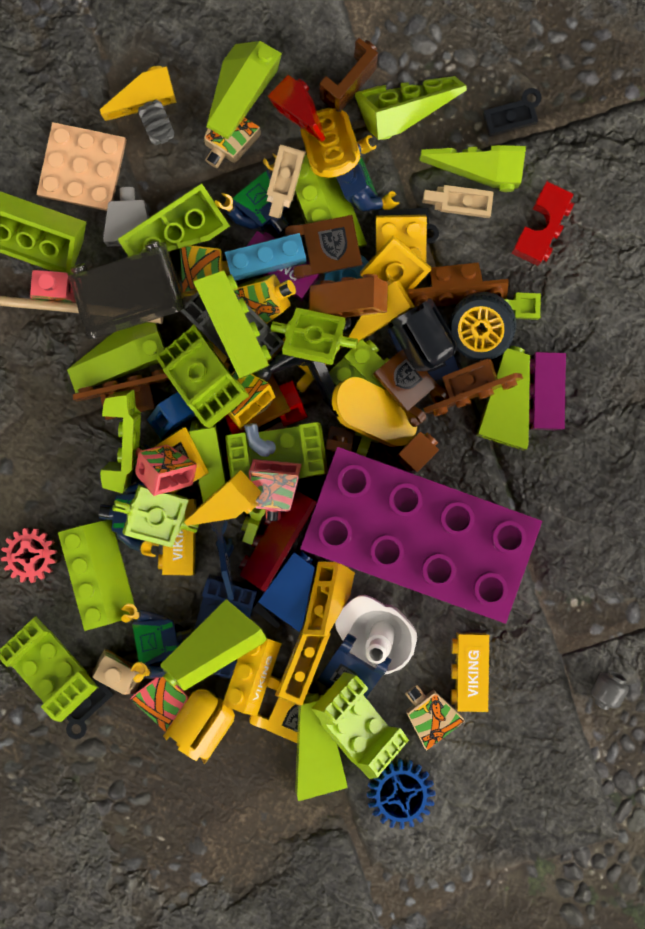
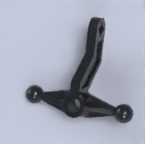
[253,317,356,431]

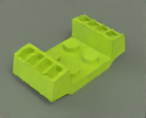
[155,324,249,429]
[100,390,141,493]
[225,422,328,479]
[0,616,98,722]
[311,672,409,779]

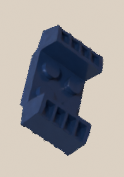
[194,574,258,680]

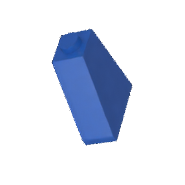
[147,392,196,440]
[258,551,315,632]

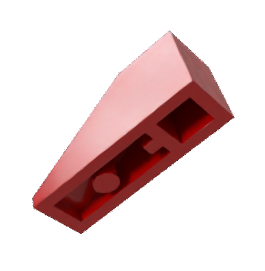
[268,75,326,142]

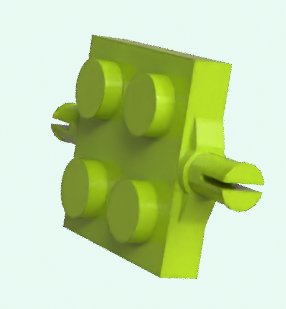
[271,307,358,365]
[112,484,199,548]

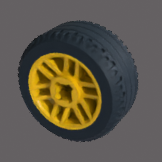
[448,292,516,361]

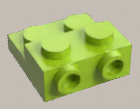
[329,339,390,389]

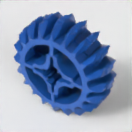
[367,758,436,829]

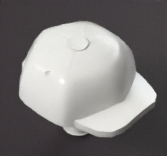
[335,595,417,674]

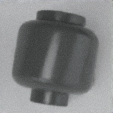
[591,670,629,710]

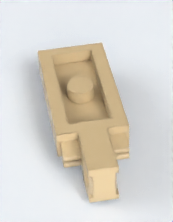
[267,145,306,218]
[422,185,494,218]

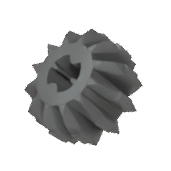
[138,100,174,146]

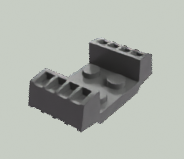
[180,292,284,359]

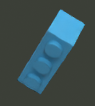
[225,233,307,281]

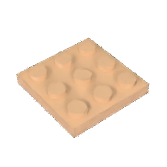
[36,122,127,211]

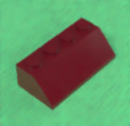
[239,490,317,592]

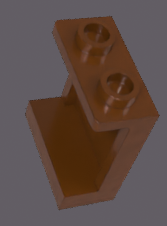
[320,38,378,112]

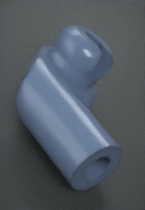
[244,423,276,457]

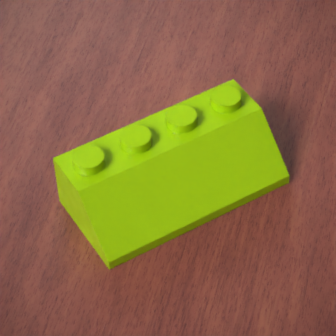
[294,155,367,248]
[0,191,86,274]
[194,270,272,379]
[58,520,135,631]

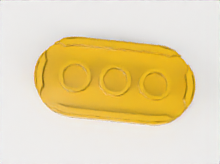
[300,108,360,178]
[332,377,417,447]

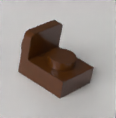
[325,426,354,452]

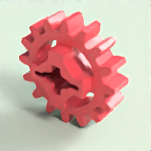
[1,528,58,583]

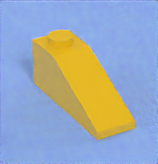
[100,66,177,121]
[347,280,415,348]
[184,470,262,526]
[303,562,355,637]

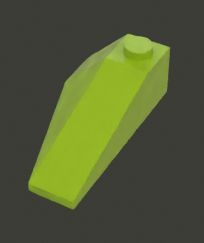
[207,41,282,140]
[355,76,467,140]
[420,145,526,192]
[117,183,230,261]
[67,320,166,393]

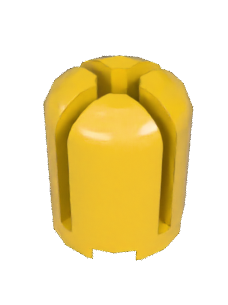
[163,689,235,764]

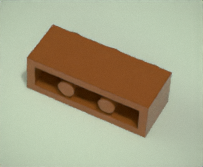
[309,274,388,318]
[395,432,439,474]

